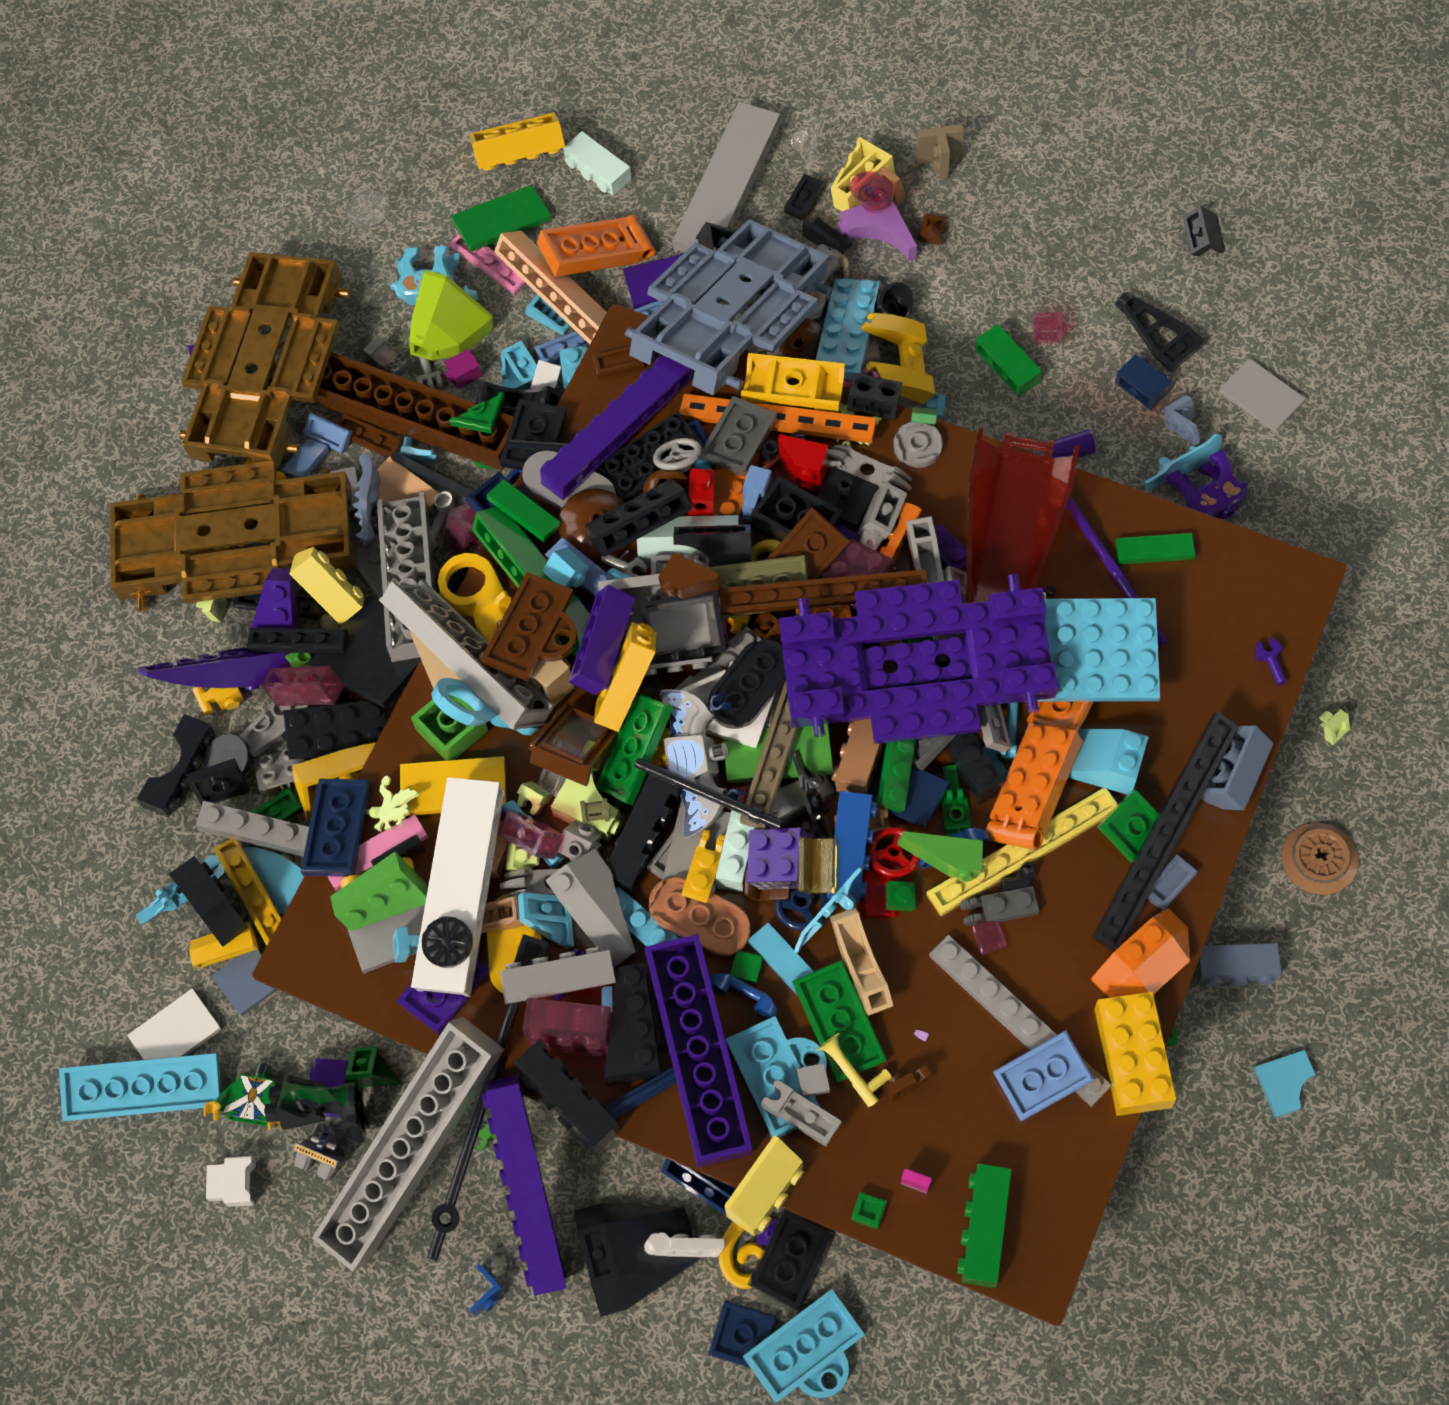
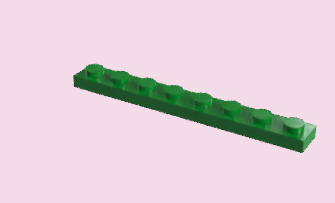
[877,636,931,813]

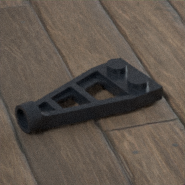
[1115,292,1205,373]

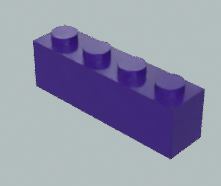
[568,585,635,695]

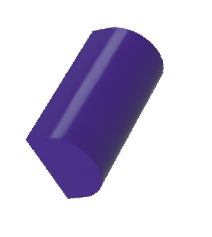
[1042,429,1096,463]

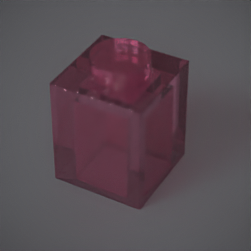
[1032,312,1067,344]

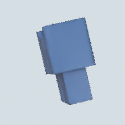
[742,465,772,522]

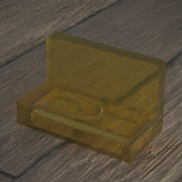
[798,837,837,894]

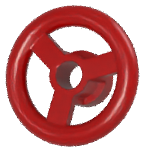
[867,827,920,877]

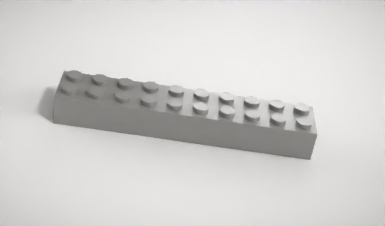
[312,1016,505,1272]

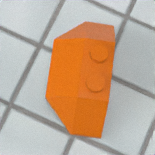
[1091,908,1190,998]

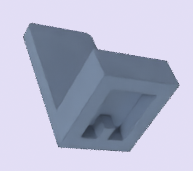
[1164,395,1200,445]

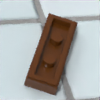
[337,413,404,458]

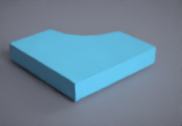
[1254,1050,1315,1118]

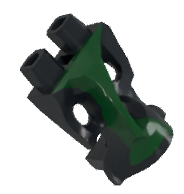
[264,1075,369,1142]

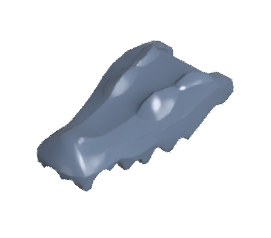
[353,453,380,546]

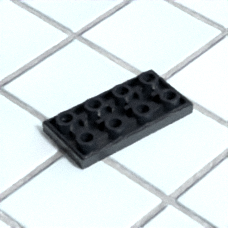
[598,411,704,503]

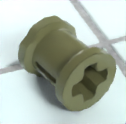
[580,798,610,825]

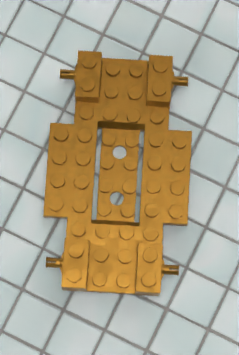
[179,252,352,470]
[110,460,356,612]

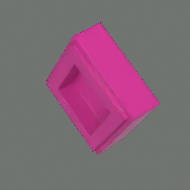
[901,1168,932,1194]

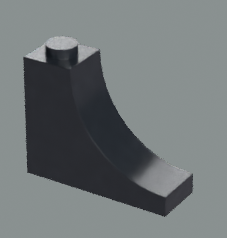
[673,525,752,566]

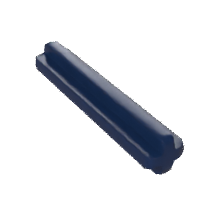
[604,1067,677,1120]

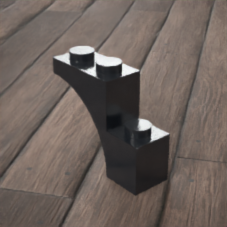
[476,381,564,417]

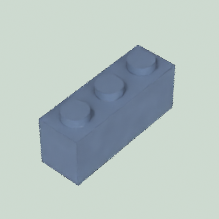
[1197,943,1281,987]

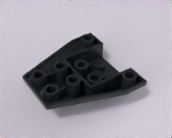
[574,1203,699,1317]

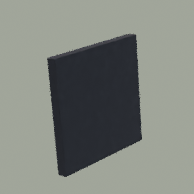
[308,595,421,708]

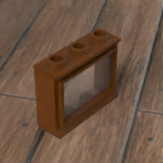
[529,702,619,787]

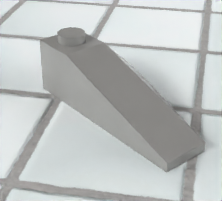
[546,849,636,968]

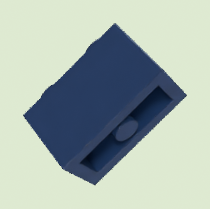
[1115,354,1172,410]

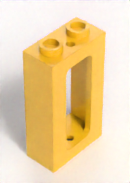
[594,622,657,732]

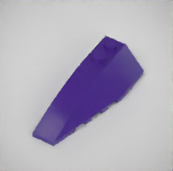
[138,647,291,690]

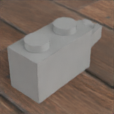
[857,481,907,555]

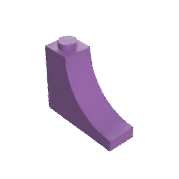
[837,194,917,261]

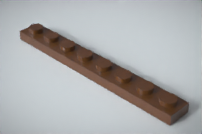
[719,569,927,616]

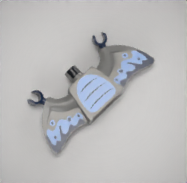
[660,690,747,839]

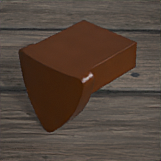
[916,214,947,245]

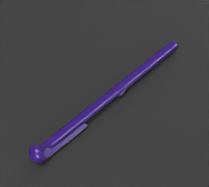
[1053,483,1168,647]

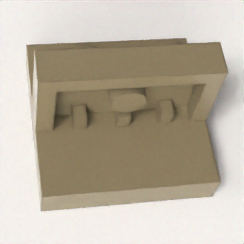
[916,124,964,180]

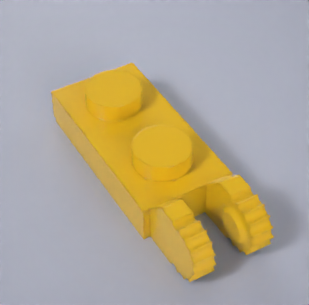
[681,829,726,903]

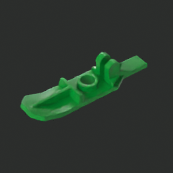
[941,765,971,836]

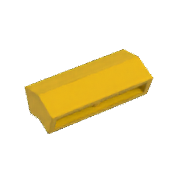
[189,921,259,969]

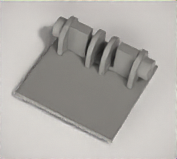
[254,748,305,797]

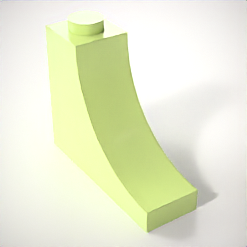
[551,741,623,842]

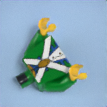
[204,1063,282,1130]

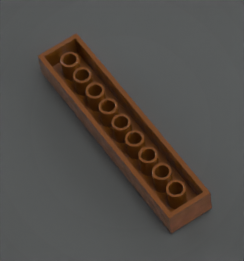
[315,352,513,471]

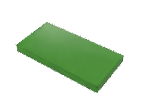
[723,724,833,784]

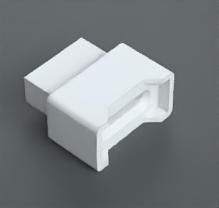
[206,1156,256,1207]

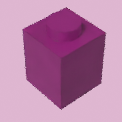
[444,349,482,389]

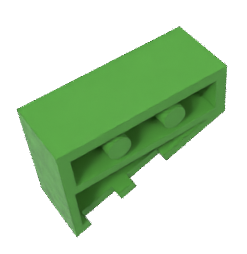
[330,852,428,931]

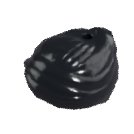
[876,282,913,318]

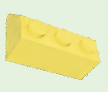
[289,547,364,625]
[725,1135,804,1237]

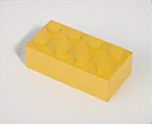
[469,112,565,171]
[1094,992,1176,1116]

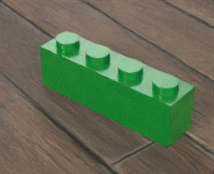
[957,1164,1011,1288]

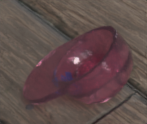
[849,171,893,214]

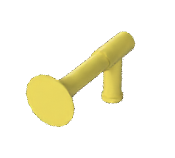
[816,1033,892,1107]

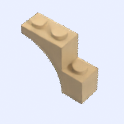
[830,908,893,1016]

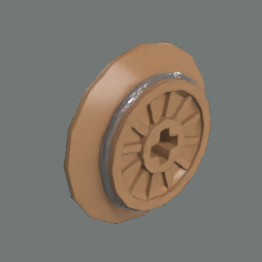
[1281,822,1359,895]

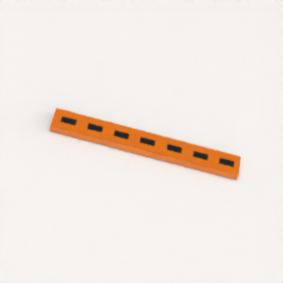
[679,394,877,443]

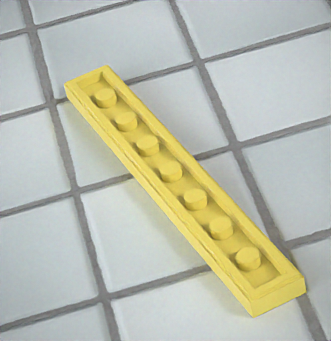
[926,788,1118,916]

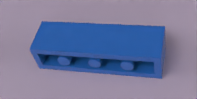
[826,791,877,903]

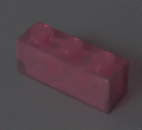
[261,666,344,706]

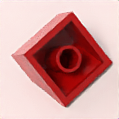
[778,434,828,495]

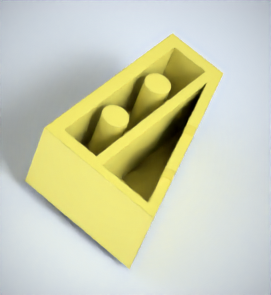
[831,137,895,211]

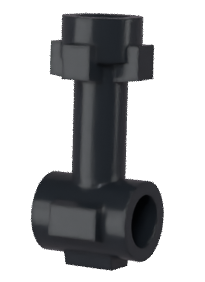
[760,432,806,461]

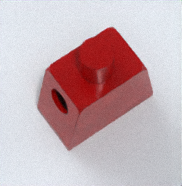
[687,468,715,516]

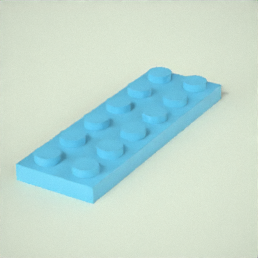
[816,278,880,379]
[59,1053,221,1121]

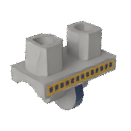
[293,1131,347,1180]

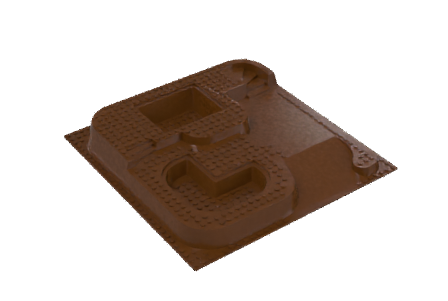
[252,304,1346,1327]

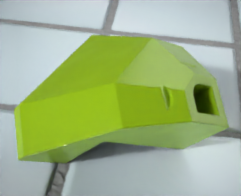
[409,270,493,360]

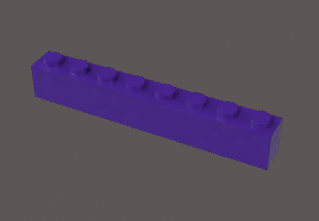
[540,355,693,500]
[481,1075,567,1296]

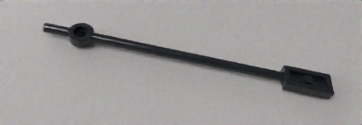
[427,934,549,1261]

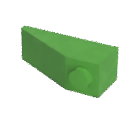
[897,831,983,882]

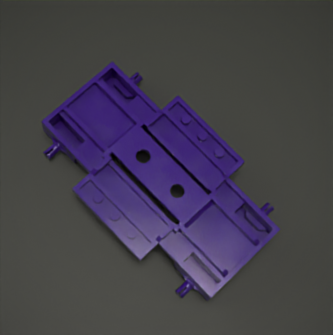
[779,574,1058,744]

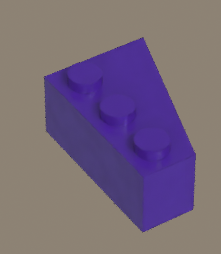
[246,568,301,645]

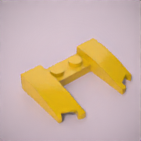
[861,312,935,405]

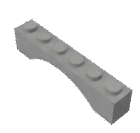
[906,516,959,667]

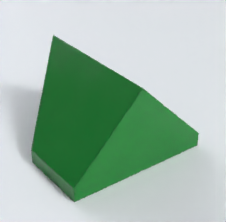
[345,1046,403,1088]

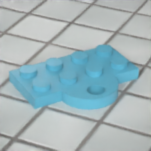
[726,1016,827,1138]
[743,1289,865,1403]

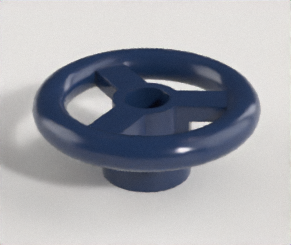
[775,880,828,931]

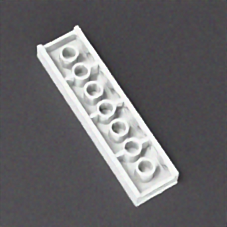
[411,777,505,997]

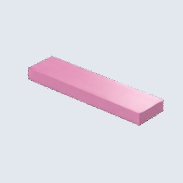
[449,235,527,296]
[327,814,428,891]

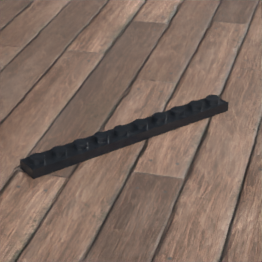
[1091,712,1239,952]

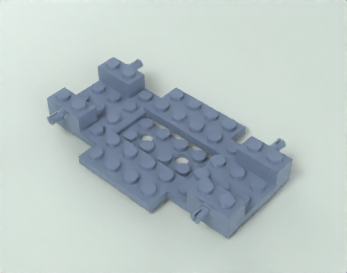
[625,219,832,395]

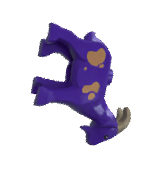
[1165,449,1248,519]

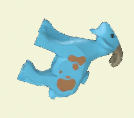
[390,246,478,305]

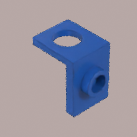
[469,1264,503,1317]

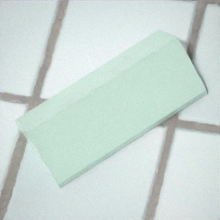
[637,515,739,567]

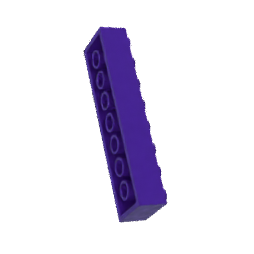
[645,934,753,1168]

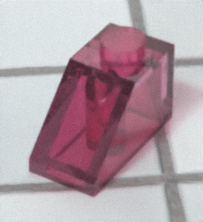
[498,810,565,860]

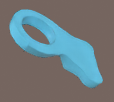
[431,678,540,736]

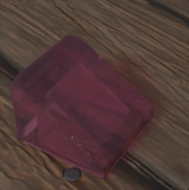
[972,921,1008,955]

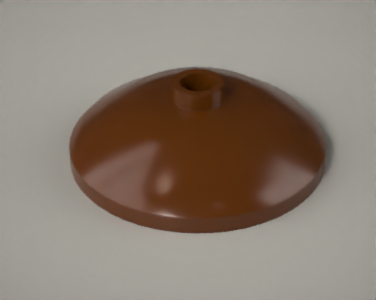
[765,318,823,360]
[559,488,627,562]

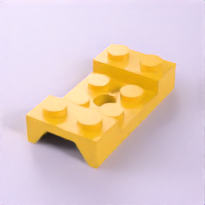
[741,353,845,413]

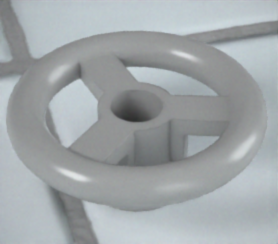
[653,438,702,473]

